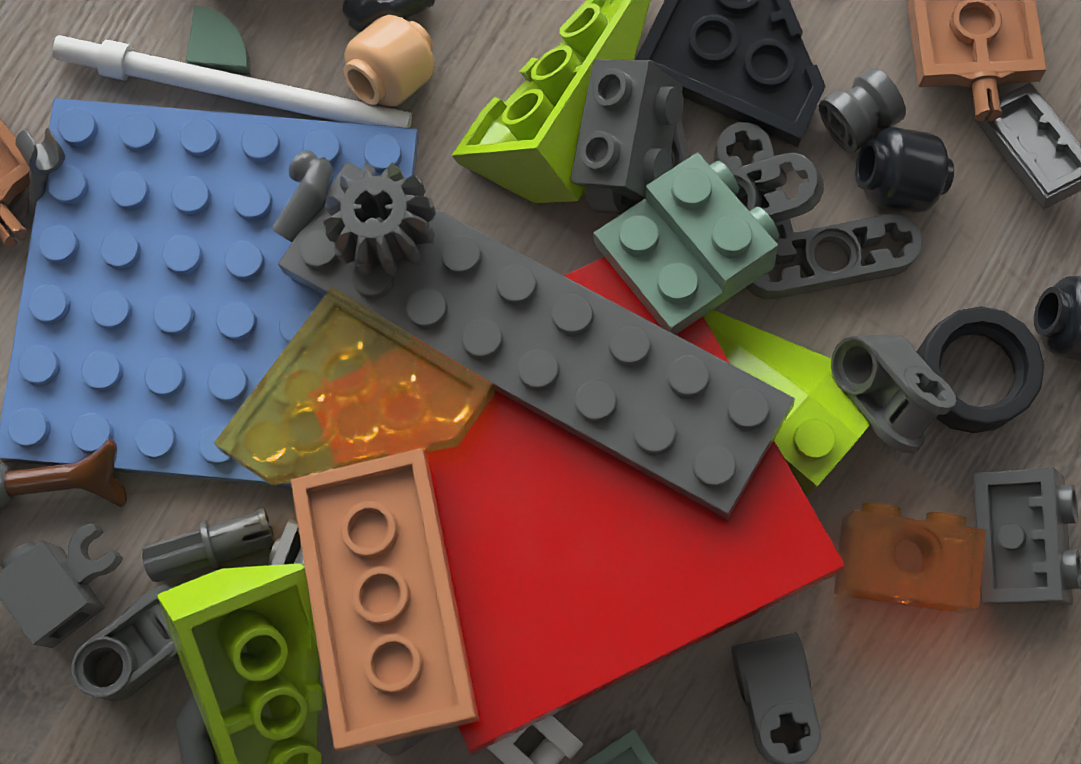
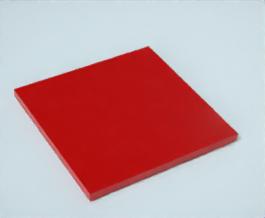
[307,257,845,755]

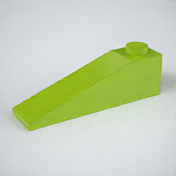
[451,0,651,203]
[703,310,871,497]
[157,563,323,764]

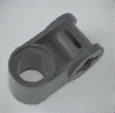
[831,334,956,453]
[71,584,181,701]
[731,632,821,764]

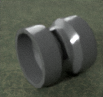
[818,67,906,152]

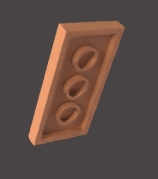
[291,448,479,753]

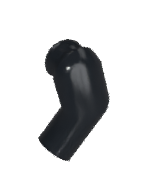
[342,0,435,32]

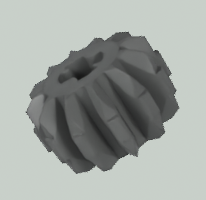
[323,162,436,277]

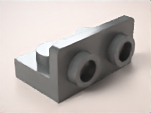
[974,468,1081,605]

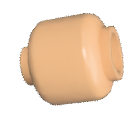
[343,15,434,107]

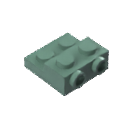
[593,152,779,335]

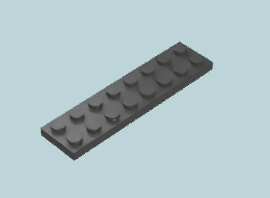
[278,162,795,520]

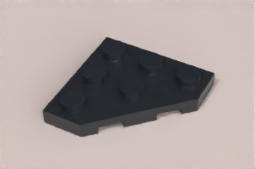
[635,0,826,147]

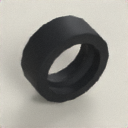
[917,306,1045,433]

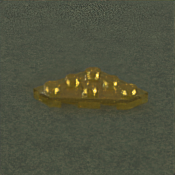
[214,287,495,485]

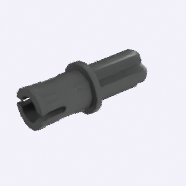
[142,508,275,582]

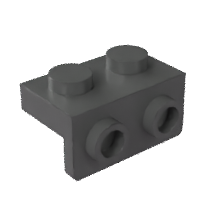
[571,59,684,204]

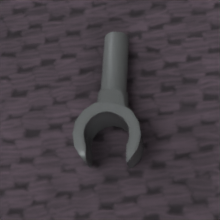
[16,128,65,217]

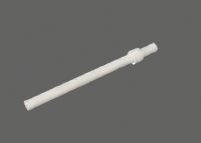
[53,35,412,128]

